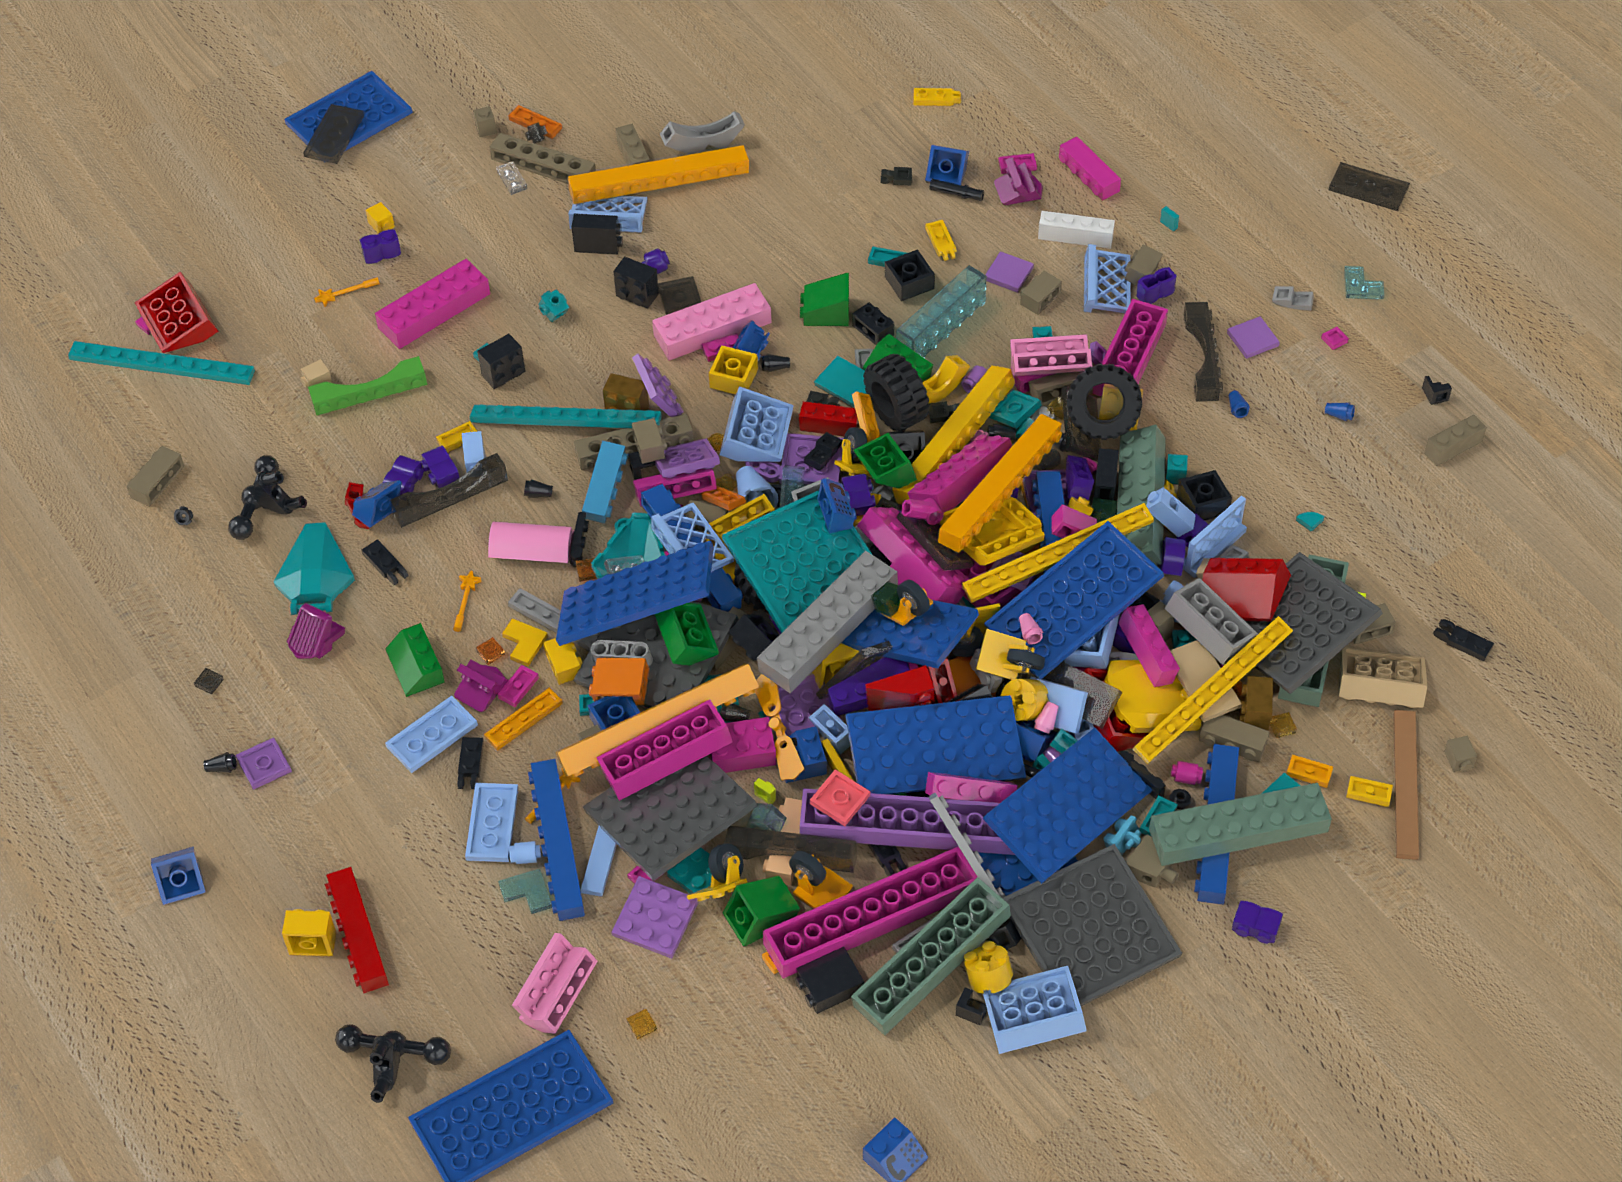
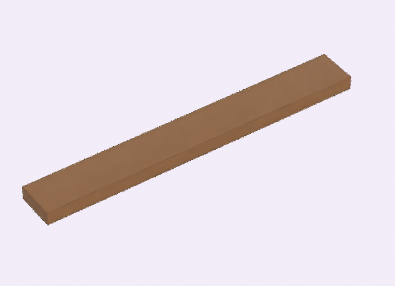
[1393,710,1419,860]

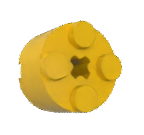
[1001,679,1049,721]
[964,941,1013,994]

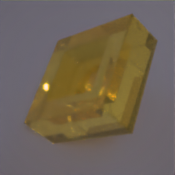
[1047,396,1069,420]
[1270,712,1297,738]
[626,1009,657,1040]

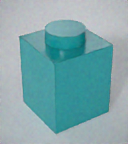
[1166,454,1188,485]

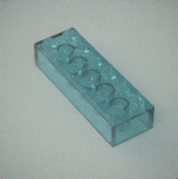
[896,265,987,358]

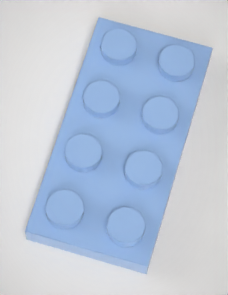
[385,696,478,773]
[465,783,518,862]

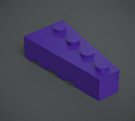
[828,657,909,716]

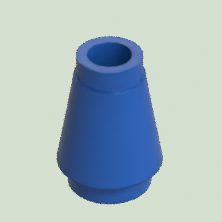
[1229,390,1250,418]
[1325,402,1355,421]

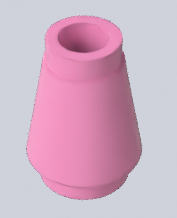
[1019,613,1043,644]
[1034,701,1059,734]

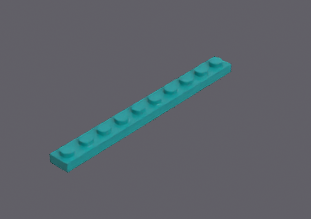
[68,341,255,385]
[469,404,662,428]

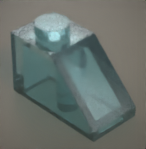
[780,465,805,507]
[745,803,787,836]

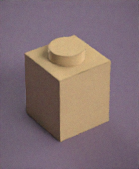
[300,359,332,388]

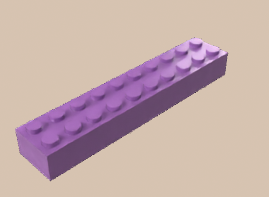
[800,788,1015,855]

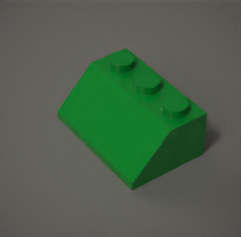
[862,334,934,381]
[853,433,917,489]
[655,603,719,666]
[385,623,445,697]

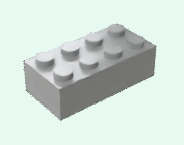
[1165,578,1258,665]

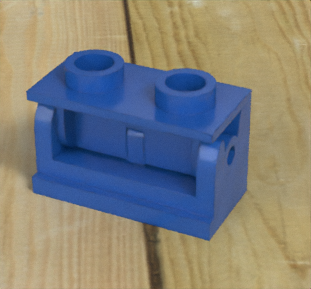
[733,320,770,361]

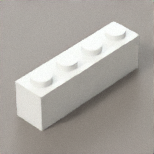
[1038,211,1115,249]

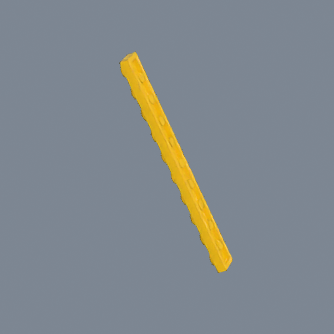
[962,503,1154,603]
[1133,616,1293,765]

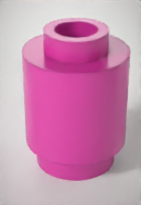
[1171,761,1203,785]

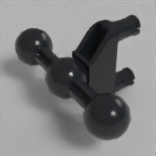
[228,455,307,540]
[335,1024,451,1103]

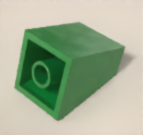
[800,273,849,326]
[723,876,801,947]

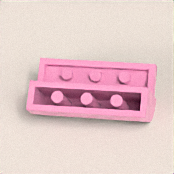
[1010,334,1092,376]
[488,522,575,563]
[512,933,598,1034]

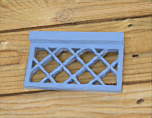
[569,196,647,233]
[1084,244,1131,313]
[1183,496,1247,578]
[651,503,734,572]

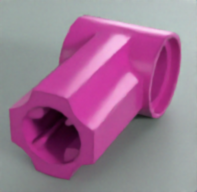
[902,498,944,525]

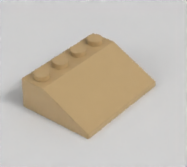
[1339,647,1427,708]

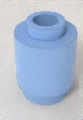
[509,841,541,865]

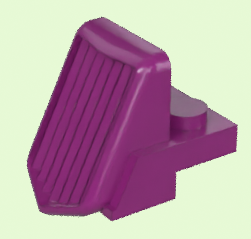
[994,157,1043,205]
[287,603,345,659]
[454,659,509,712]

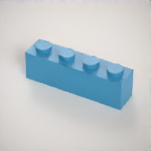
[582,440,628,524]

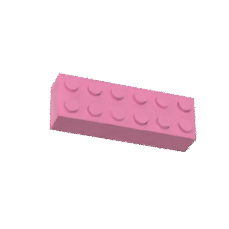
[652,283,772,361]

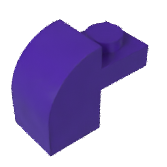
[1159,537,1186,576]

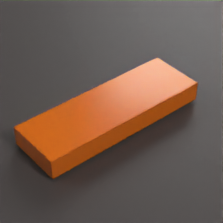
[508,105,562,139]
[701,485,746,511]

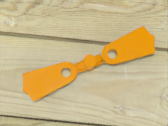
[754,674,805,781]

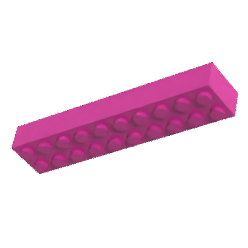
[763,846,977,979]

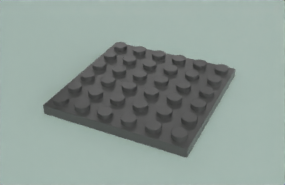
[1245,552,1383,694]
[574,601,739,708]
[583,756,757,881]
[1002,844,1182,1006]

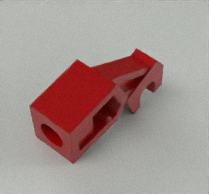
[345,482,369,529]

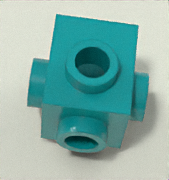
[538,289,569,322]

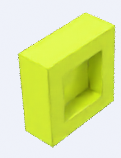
[754,778,776,805]

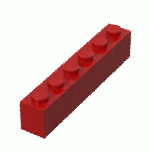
[324,867,389,994]

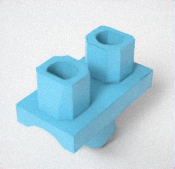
[1103,815,1142,855]

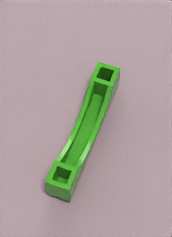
[308,356,427,416]

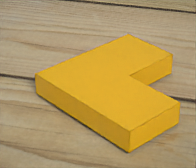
[502,618,548,667]

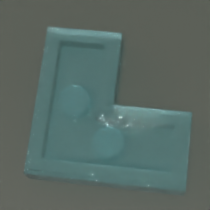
[1344,266,1384,299]
[498,869,552,914]

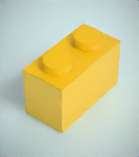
[543,638,583,685]

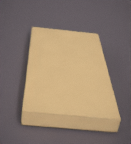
[1170,640,1242,722]

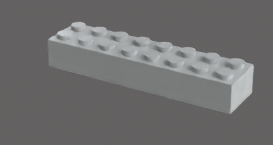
[757,551,898,693]

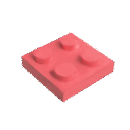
[810,769,870,826]

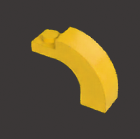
[922,355,970,404]

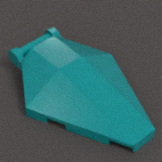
[591,512,665,579]
[273,522,355,615]

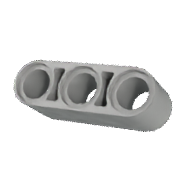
[590,640,653,666]

